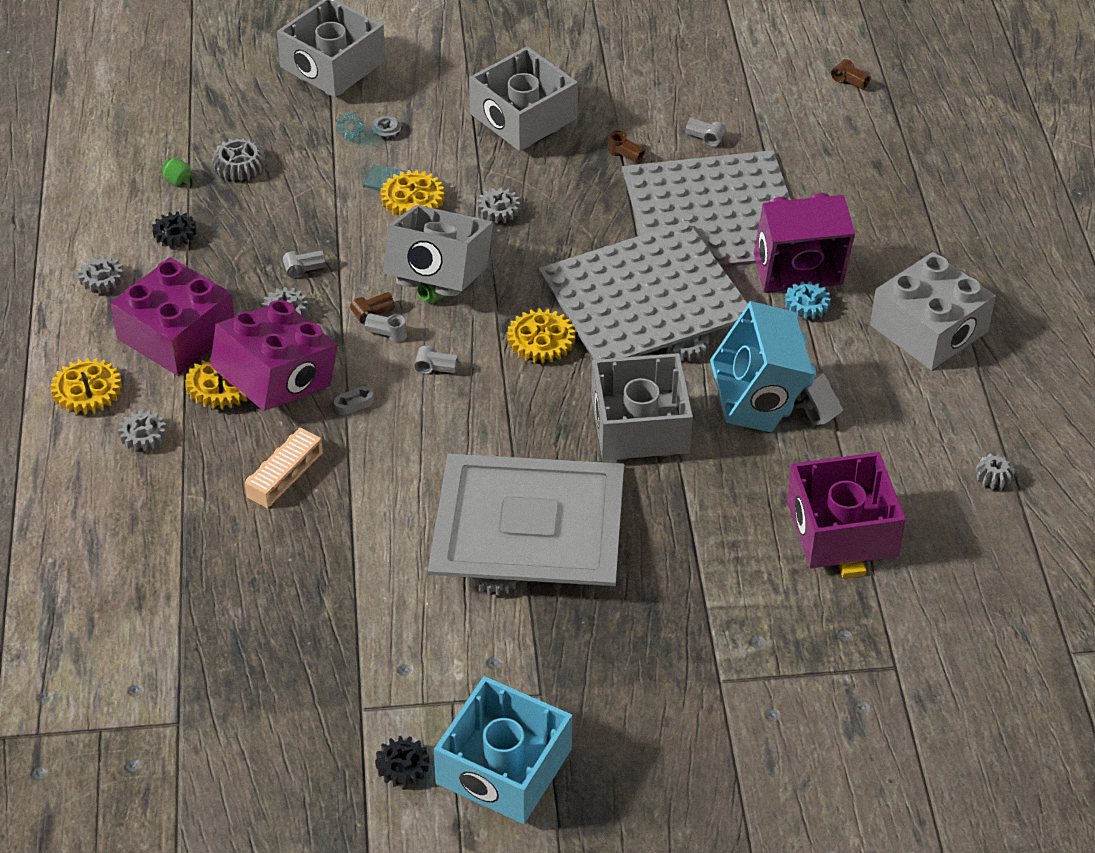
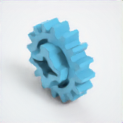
[785,281,830,319]

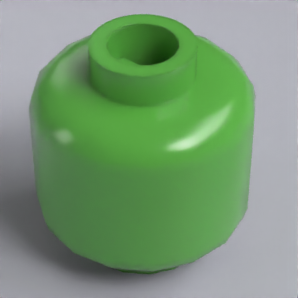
[161,157,192,187]
[417,282,446,303]

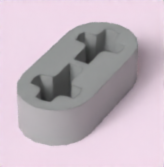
[334,387,373,416]

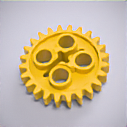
[380,170,445,217]
[507,308,575,364]
[185,357,247,409]
[50,358,122,415]

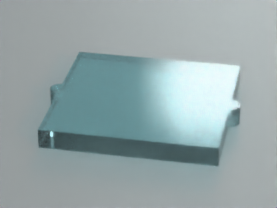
[363,164,406,191]

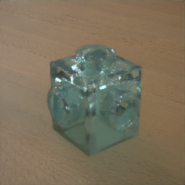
[336,112,364,140]

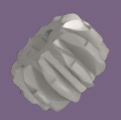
[976,453,1015,490]

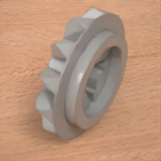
[371,116,402,139]

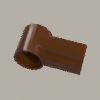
[831,59,871,90]
[608,130,646,164]
[350,292,395,325]

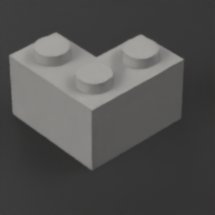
[793,373,843,426]

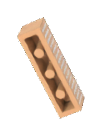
[245,428,323,508]

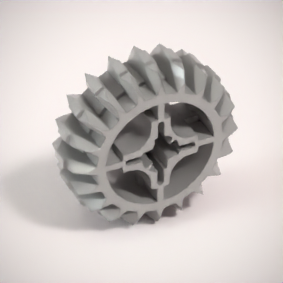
[212,138,265,182]

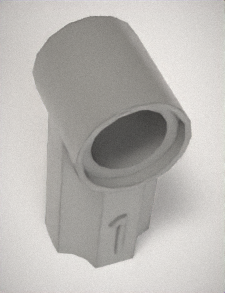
[685,118,727,147]
[283,250,326,278]
[364,313,407,343]
[414,346,459,374]

